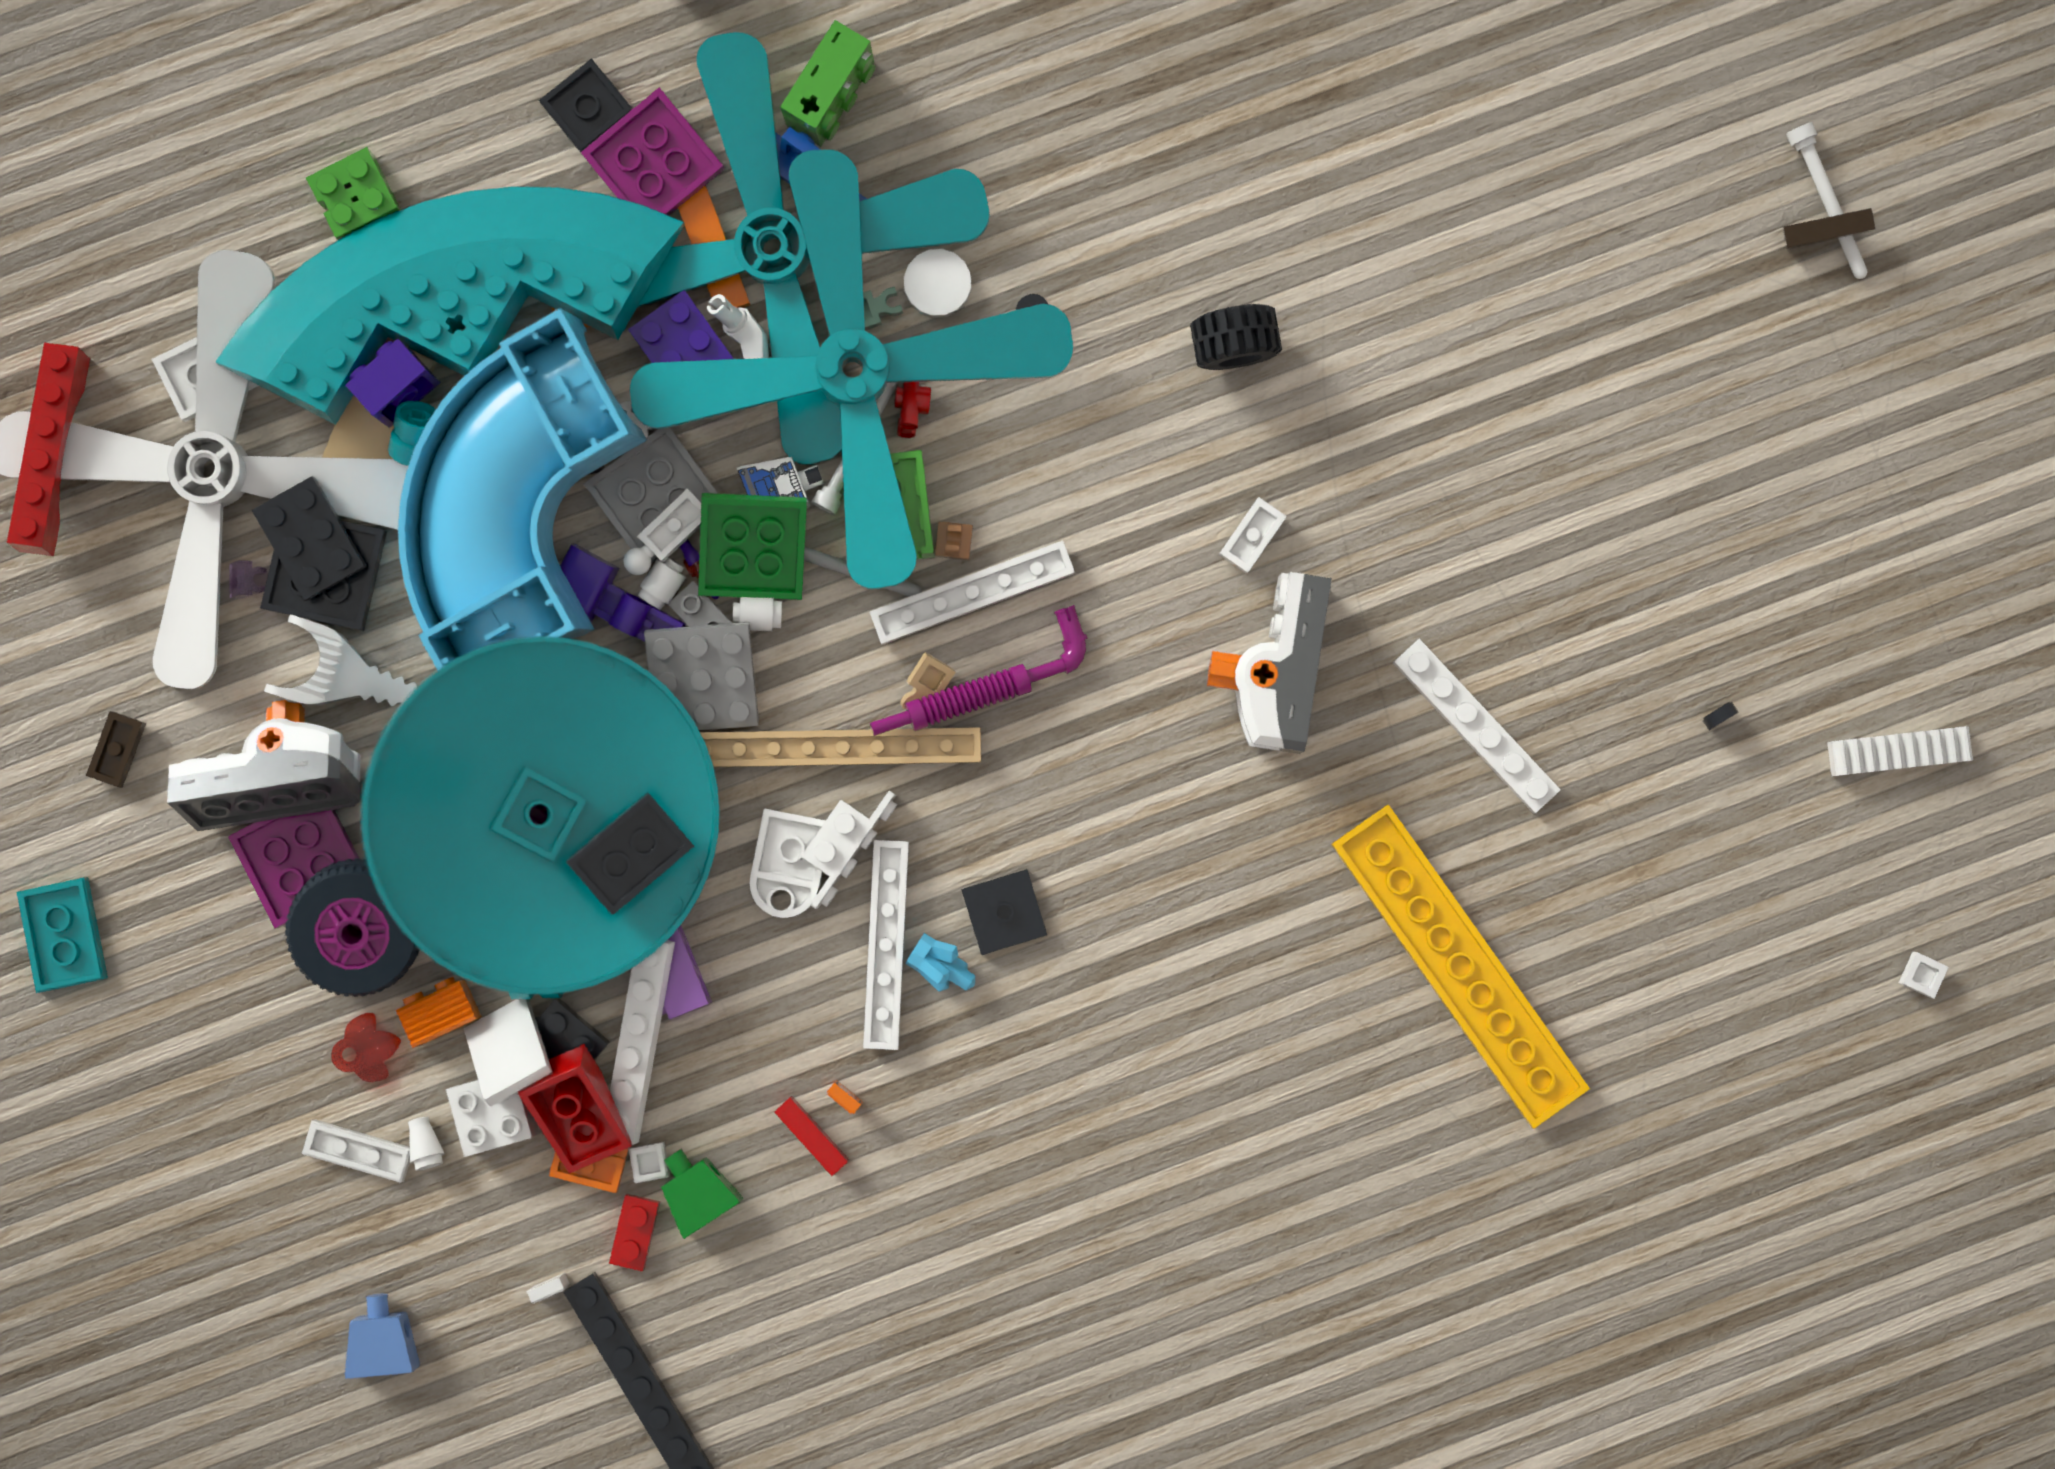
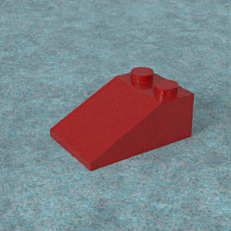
[518,1044,632,1174]

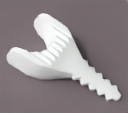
[264,614,417,706]

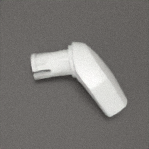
[707,294,769,359]

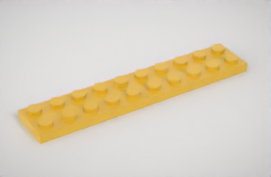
[1331,804,1590,1129]

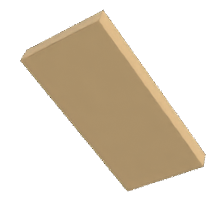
[322,338,437,459]

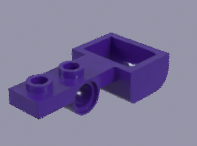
[560,543,686,642]

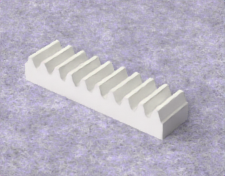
[1827,726,1973,776]

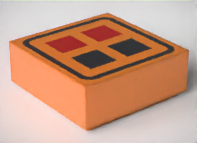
[827,1080,863,1114]

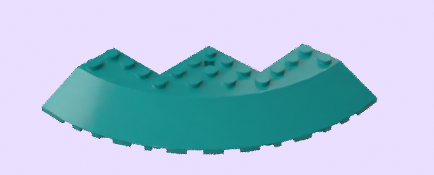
[216,186,685,425]

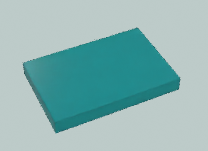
[17,877,108,993]

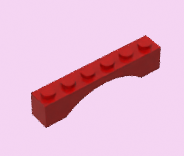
[7,342,90,556]

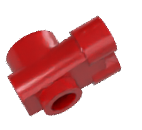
[894,382,931,438]

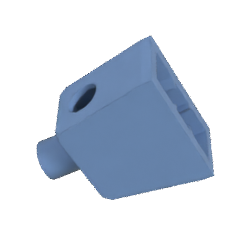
[345,1294,420,1379]

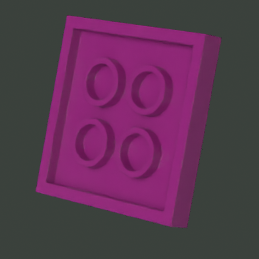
[581,87,726,216]
[228,810,359,929]

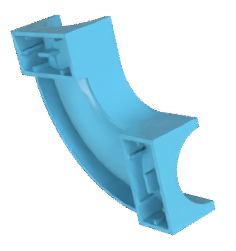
[398,308,647,670]

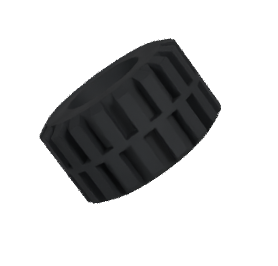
[1190,304,1282,370]

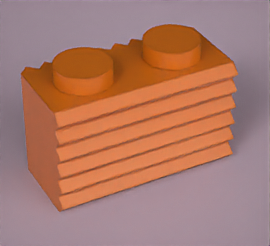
[396,977,482,1048]

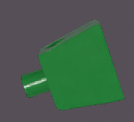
[662,1149,743,1239]

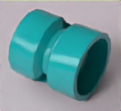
[387,401,436,466]

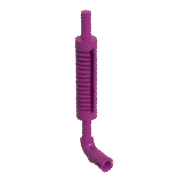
[870,605,1088,736]

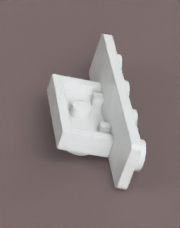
[801,791,897,909]

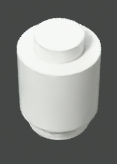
[638,557,686,610]
[733,597,782,631]

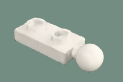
[623,489,701,575]

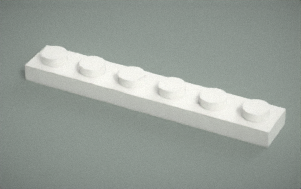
[870,540,1075,645]
[1393,639,1561,814]
[863,840,909,1050]
[610,940,675,1145]

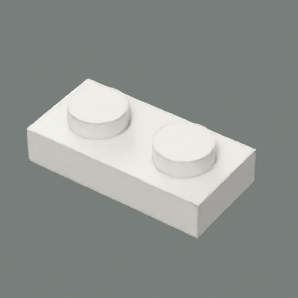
[1219,497,1287,574]

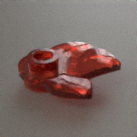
[331,1013,401,1082]

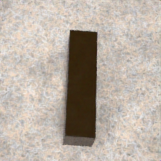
[1783,208,1875,249]

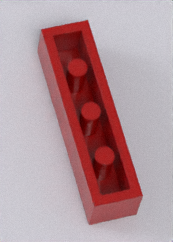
[774,1096,849,1176]

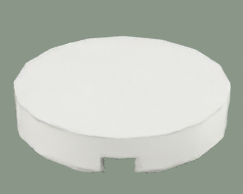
[904,249,971,318]

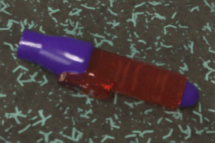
[680,539,719,599]

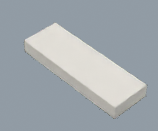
[302,1119,410,1183]

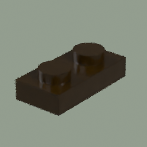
[86,711,146,788]

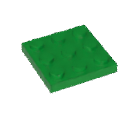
[698,493,807,600]

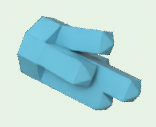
[905,933,975,992]

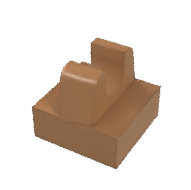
[935,521,973,560]

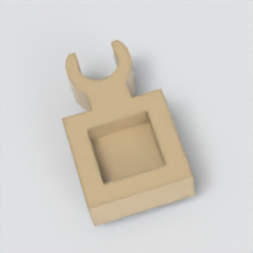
[900,652,956,709]

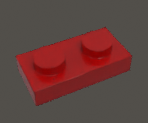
[609,1194,660,1271]

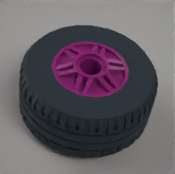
[285,858,420,997]

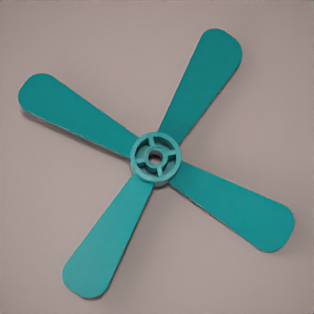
[637,32,990,465]
[630,150,1073,589]

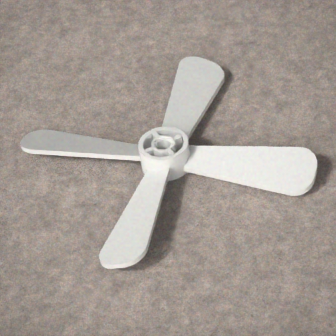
[0,250,408,689]

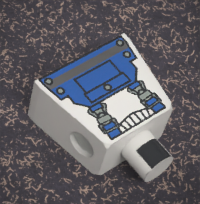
[737,457,824,508]

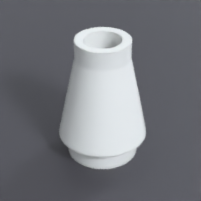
[408,1117,445,1171]

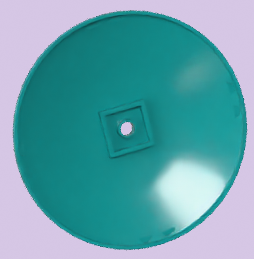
[361,637,720,994]

